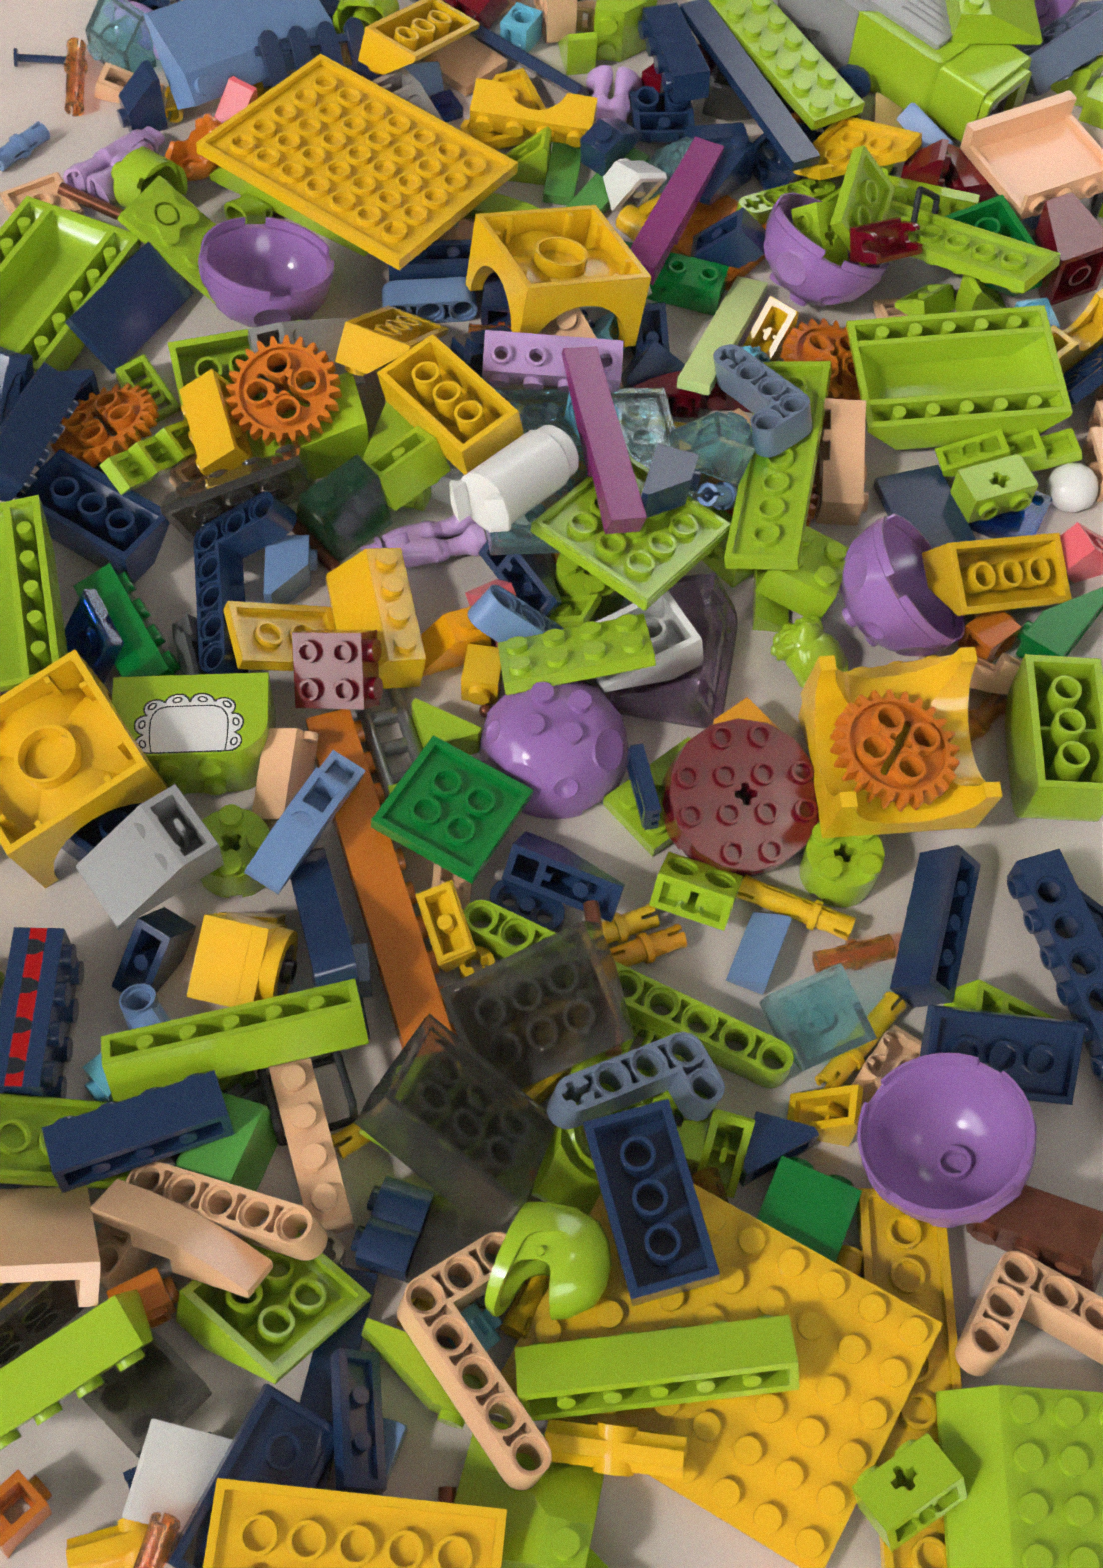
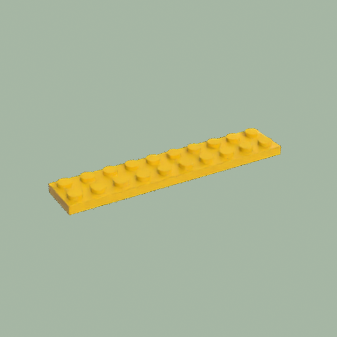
[856,1188,962,1568]

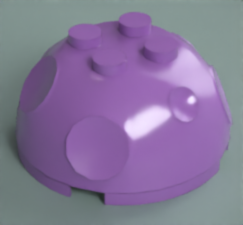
[764,193,889,307]
[198,217,334,328]
[839,513,965,656]
[480,680,628,819]
[857,1053,1037,1228]

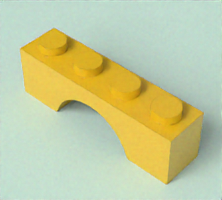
[470,78,598,147]
[1051,288,1103,373]

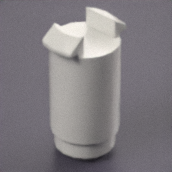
[449,425,579,533]

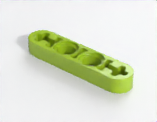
[736,178,835,224]

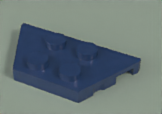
[752,123,822,190]

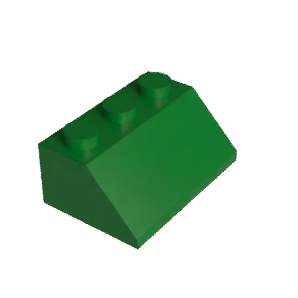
[944,194,1043,297]

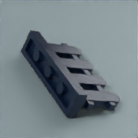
[254,17,385,89]

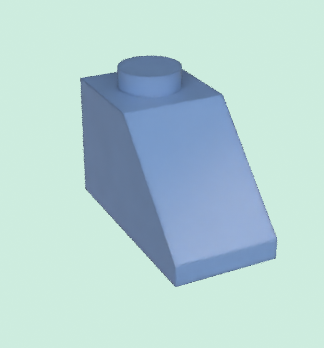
[263,535,318,604]

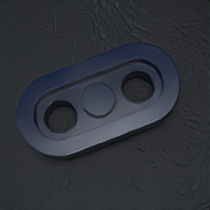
[490,879,565,933]

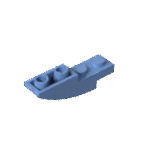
[244,750,366,894]

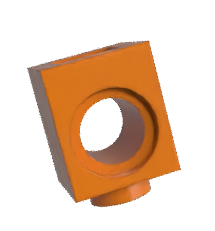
[957,611,1021,663]

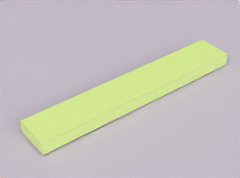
[677,276,768,396]

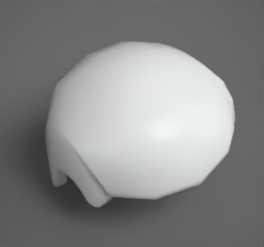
[1045,463,1099,512]

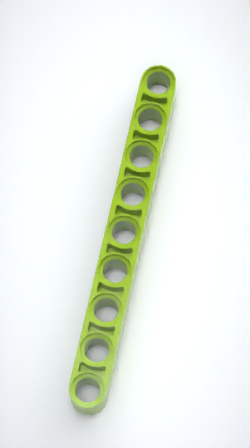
[464,900,794,1089]

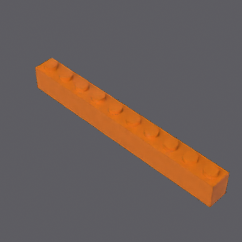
[305,709,463,1064]

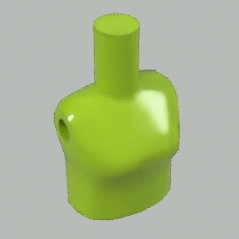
[224,194,273,224]

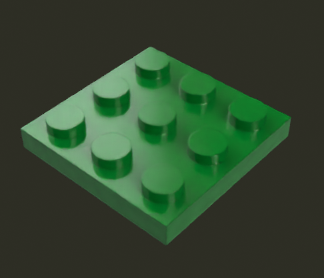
[371,735,533,884]

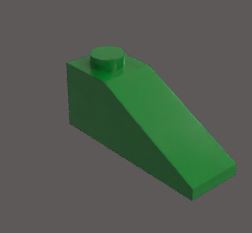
[1015,587,1103,659]

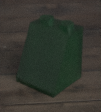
[296,454,393,563]

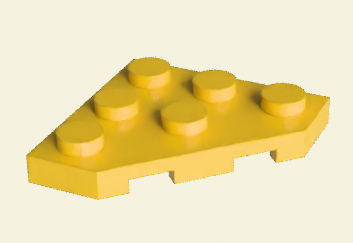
[460,68,546,150]
[794,117,922,180]

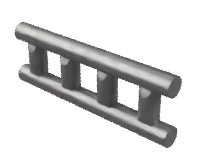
[355,688,423,800]

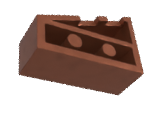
[965,1185,1103,1293]

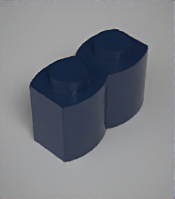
[351,1176,436,1282]

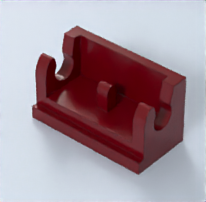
[850,217,923,265]

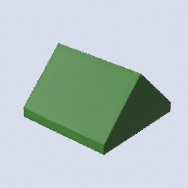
[175,1093,284,1191]

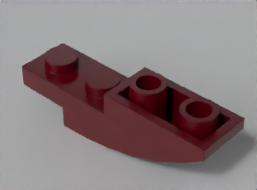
[632,370,751,418]

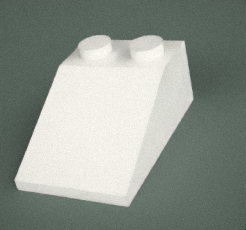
[595,591,704,692]

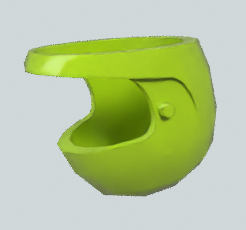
[485,1202,612,1320]

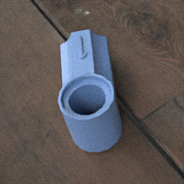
[119,984,170,1030]

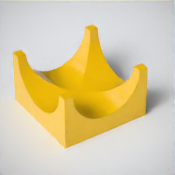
[465,205,651,347]
[801,647,1003,838]
[0,649,169,889]

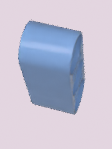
[381,277,478,323]
[467,585,564,642]

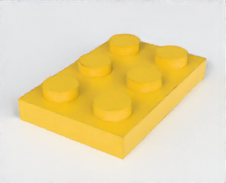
[223,601,335,671]

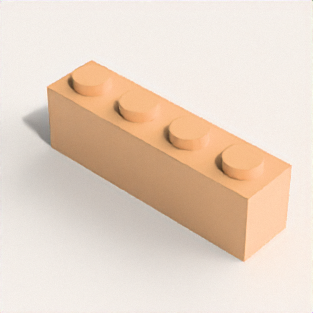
[269,1058,354,1234]

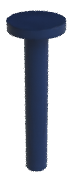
[13,48,70,67]

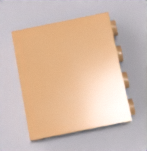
[960,90,1103,220]
[0,1187,101,1307]

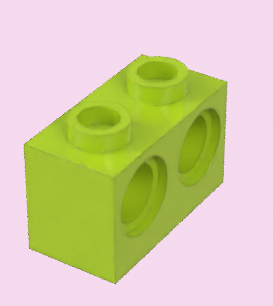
[649,851,743,931]

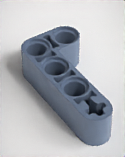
[713,344,813,457]
[547,1032,725,1129]

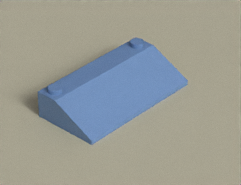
[143,0,341,110]

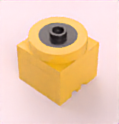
[186,911,298,1007]

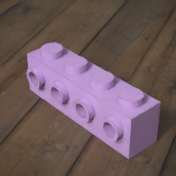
[482,330,624,394]

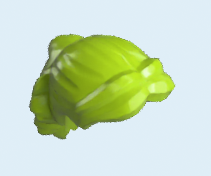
[770,615,848,688]

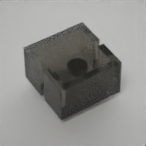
[82,1325,212,1459]

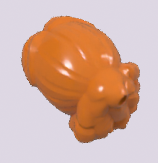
[164,113,222,181]

